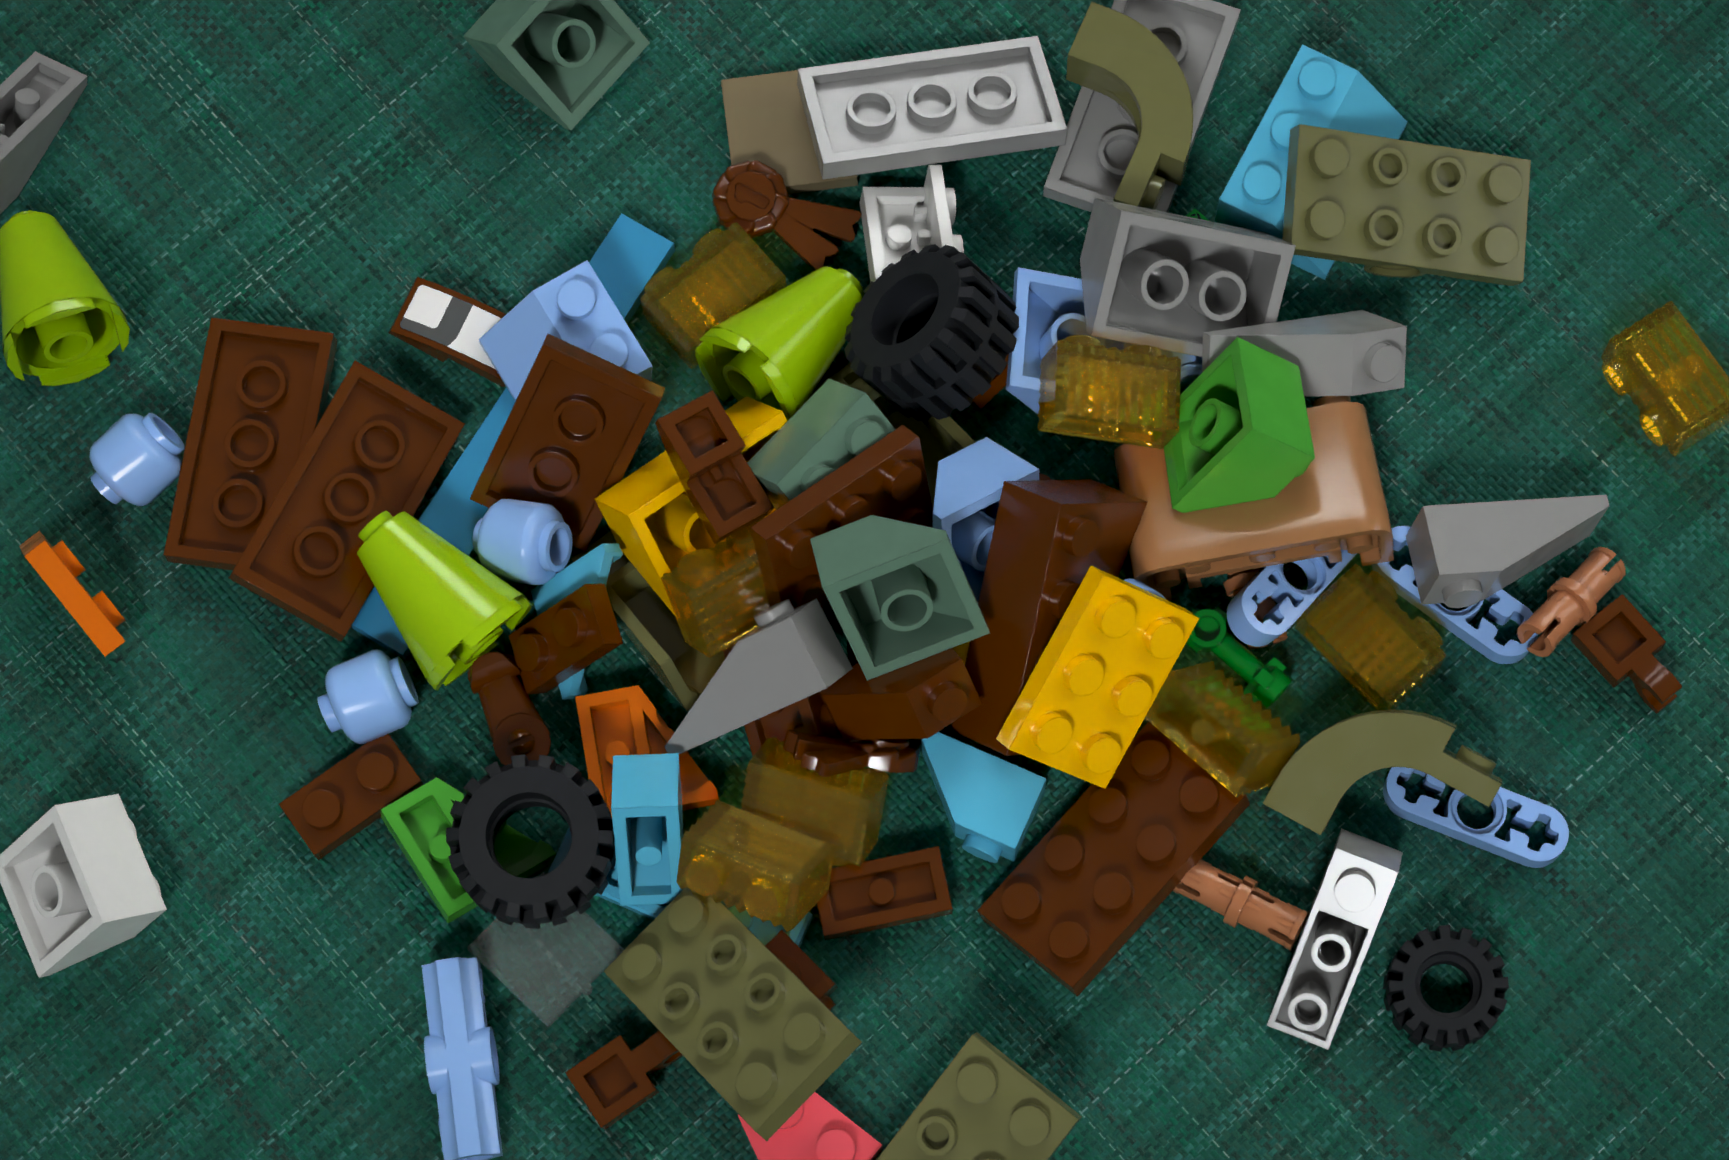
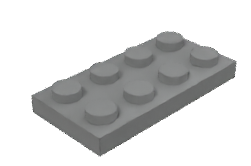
[1043,0,1241,212]
[797,36,1067,180]

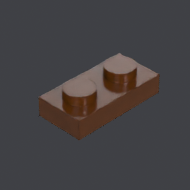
[509,583,623,694]
[279,734,424,860]
[811,846,953,941]

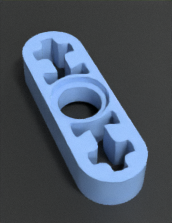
[1372,526,1538,664]
[1227,550,1357,647]
[1383,767,1569,868]

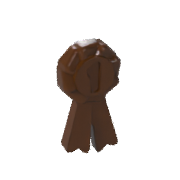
[712,160,862,271]
[783,730,921,777]

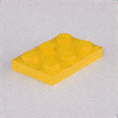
[996,566,1200,789]

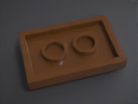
[470,334,665,552]
[750,425,933,609]

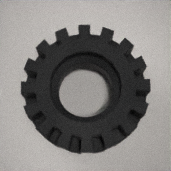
[1383,925,1509,1051]

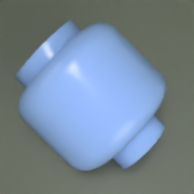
[89,413,185,506]
[472,499,573,585]
[317,649,419,744]

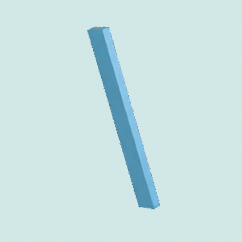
[351,213,675,660]

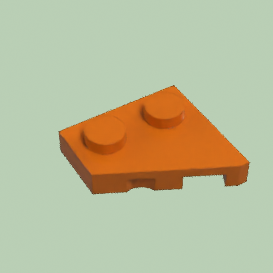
[19,530,126,657]
[575,685,720,818]

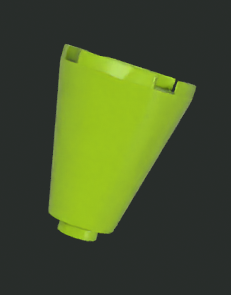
[0,210,130,386]
[695,266,864,421]
[357,510,532,690]

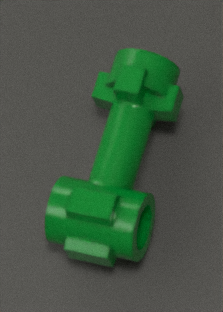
[1186,607,1293,709]

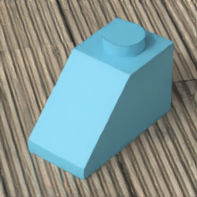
[921,732,1046,863]
[611,753,685,906]

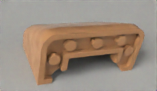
[1114,396,1394,601]

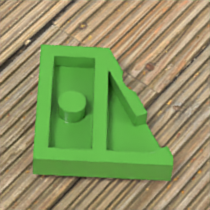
[381,777,556,923]

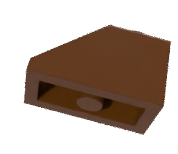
[818,648,982,740]

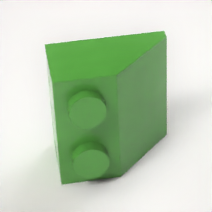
[1159,337,1315,513]

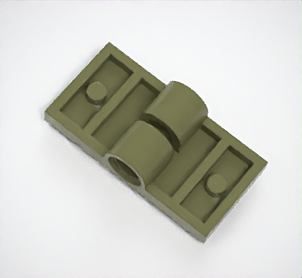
[1282,124,1531,286]
[603,877,862,1141]
[877,1032,1082,1160]

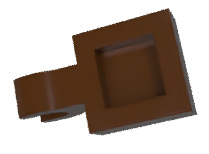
[1570,594,1682,714]
[565,1031,683,1130]

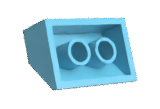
[1215,44,1407,280]

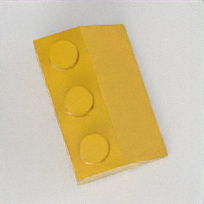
[595,396,787,620]

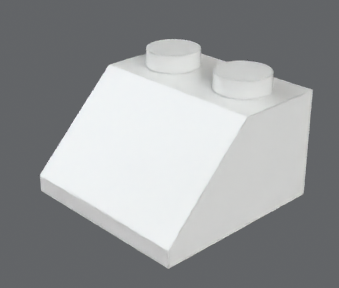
[0,794,167,978]

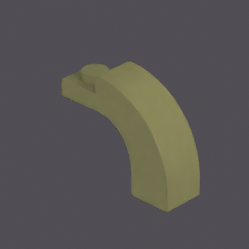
[1066,1,1193,210]
[1263,709,1502,835]

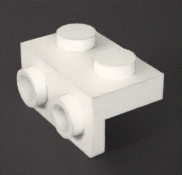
[860,165,964,282]

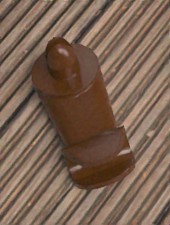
[467,652,551,765]

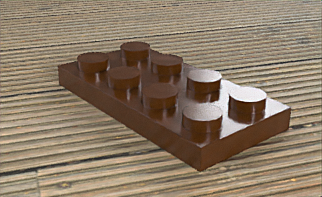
[163,317,338,570]
[229,361,464,641]
[977,721,1250,997]

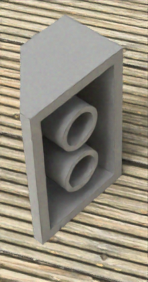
[1080,198,1296,357]

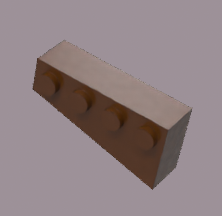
[951,479,1147,756]

